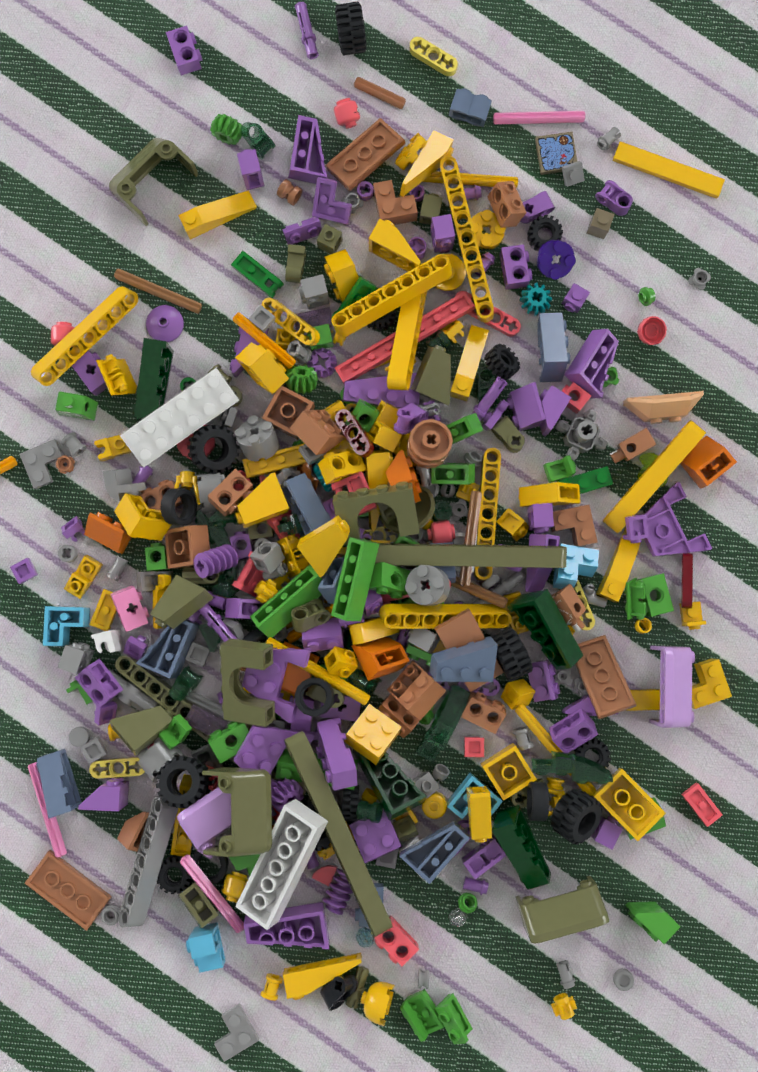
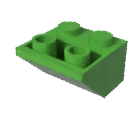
[626,902,680,944]

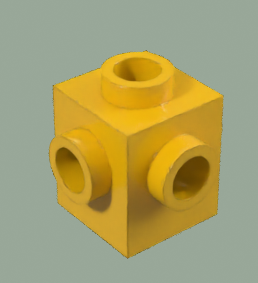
[324,646,358,679]

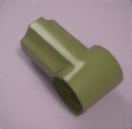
[182,567,223,585]

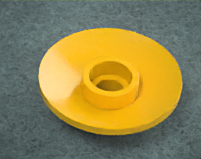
[435,254,466,291]

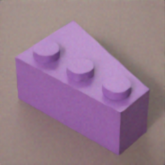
[288,115,327,184]
[564,329,619,399]
[316,718,357,790]

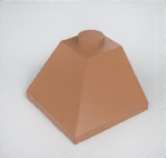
[117,811,175,852]

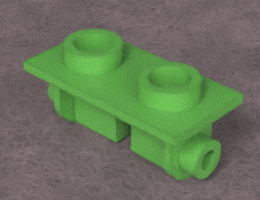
[625,578,646,620]

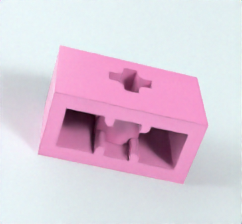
[110,585,150,632]

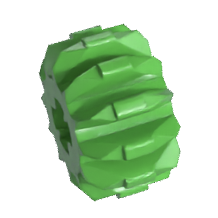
[210,114,244,145]
[285,364,318,395]

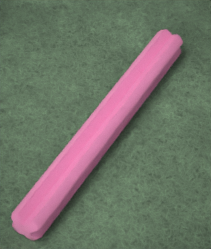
[493,111,585,124]
[28,762,67,857]
[180,855,244,933]

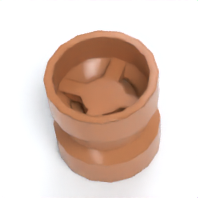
[277,179,303,206]

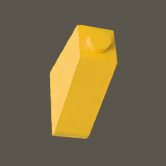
[235,472,289,528]
[519,482,580,507]
[297,515,350,578]
[466,786,492,842]

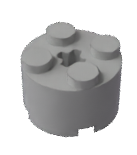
[235,415,279,461]
[197,472,229,513]
[405,565,450,606]
[138,737,185,783]

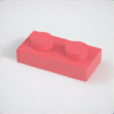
[681,782,723,827]

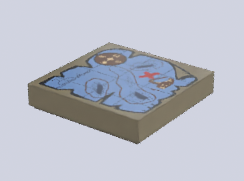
[535,132,577,175]

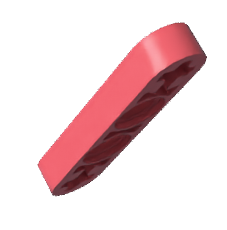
[455,291,521,337]

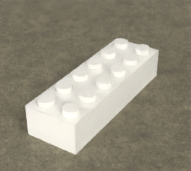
[120,367,239,467]
[235,799,328,930]

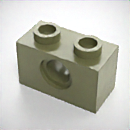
[178,882,218,928]

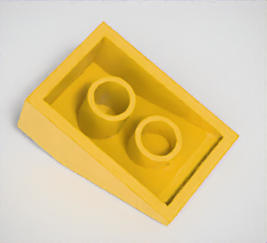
[369,219,421,272]
[592,768,666,841]

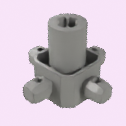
[555,409,608,461]

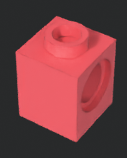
[562,382,591,414]

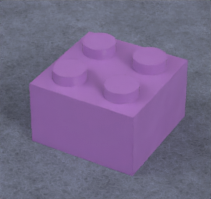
[349,810,403,863]

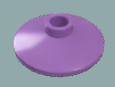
[146,305,184,342]

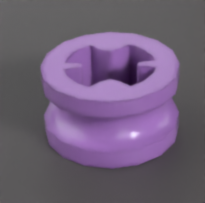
[357,181,373,201]

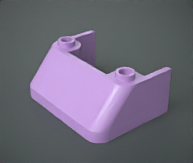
[649,646,695,728]
[177,787,277,859]

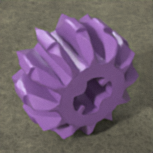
[271,778,304,813]

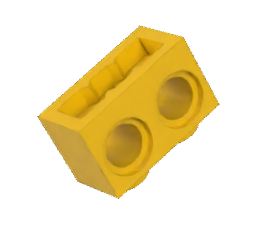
[318,448,367,485]

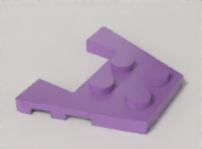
[644,482,712,557]
[242,648,311,723]
[234,725,315,792]

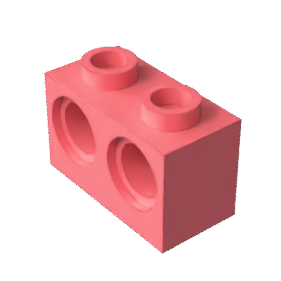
[374,916,419,966]

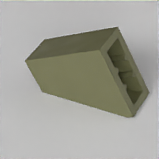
[410,345,451,406]
[150,575,213,629]
[109,705,174,756]

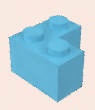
[553,544,599,589]
[43,606,90,646]
[447,773,503,820]
[186,922,226,973]

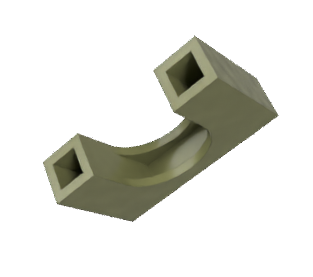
[333,481,420,545]
[219,638,275,727]

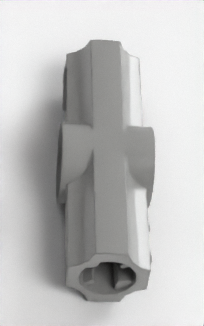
[110,670,159,711]

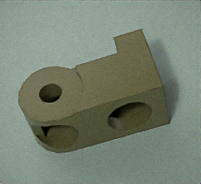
[285,244,306,284]

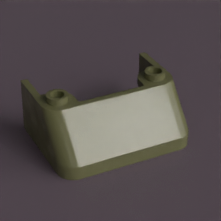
[109,138,199,226]
[202,767,272,857]
[515,876,609,944]

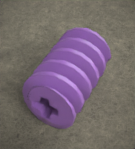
[194,544,239,578]
[322,868,353,915]

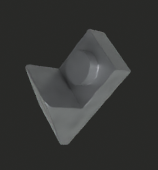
[136,571,174,592]
[191,744,224,781]

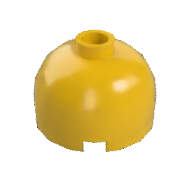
[361,981,395,1026]

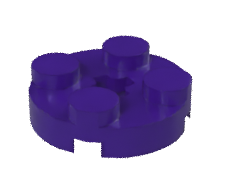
[537,240,576,280]

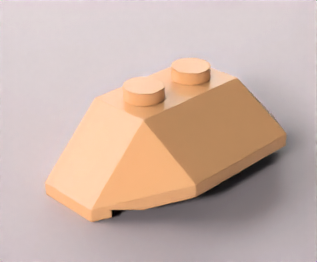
[623,391,704,424]

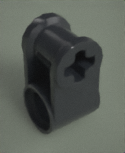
[320,974,358,1011]

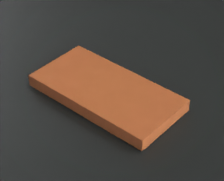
[325,118,405,192]
[434,608,504,692]
[575,635,636,719]
[24,850,112,931]

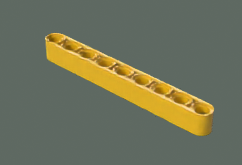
[440,156,494,323]

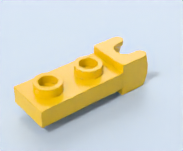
[94,434,132,461]

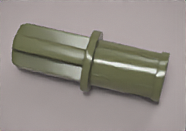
[345,966,369,1009]

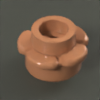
[56,455,75,474]

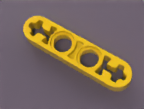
[261,298,320,346]

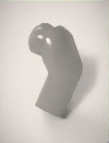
[583,584,607,608]

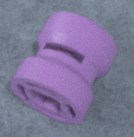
[408,237,426,260]

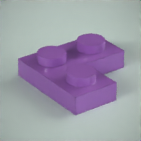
[312,177,352,224]

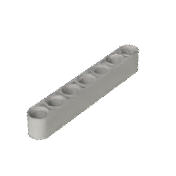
[118,797,178,928]

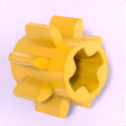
[254,579,278,603]
[551,993,577,1020]

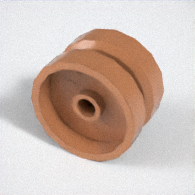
[407,419,453,469]

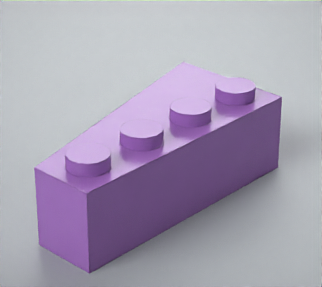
[244,902,330,949]

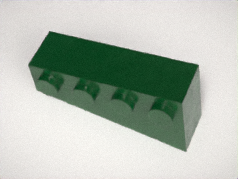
[133,338,174,421]
[507,589,584,670]
[353,749,427,821]
[492,805,551,890]

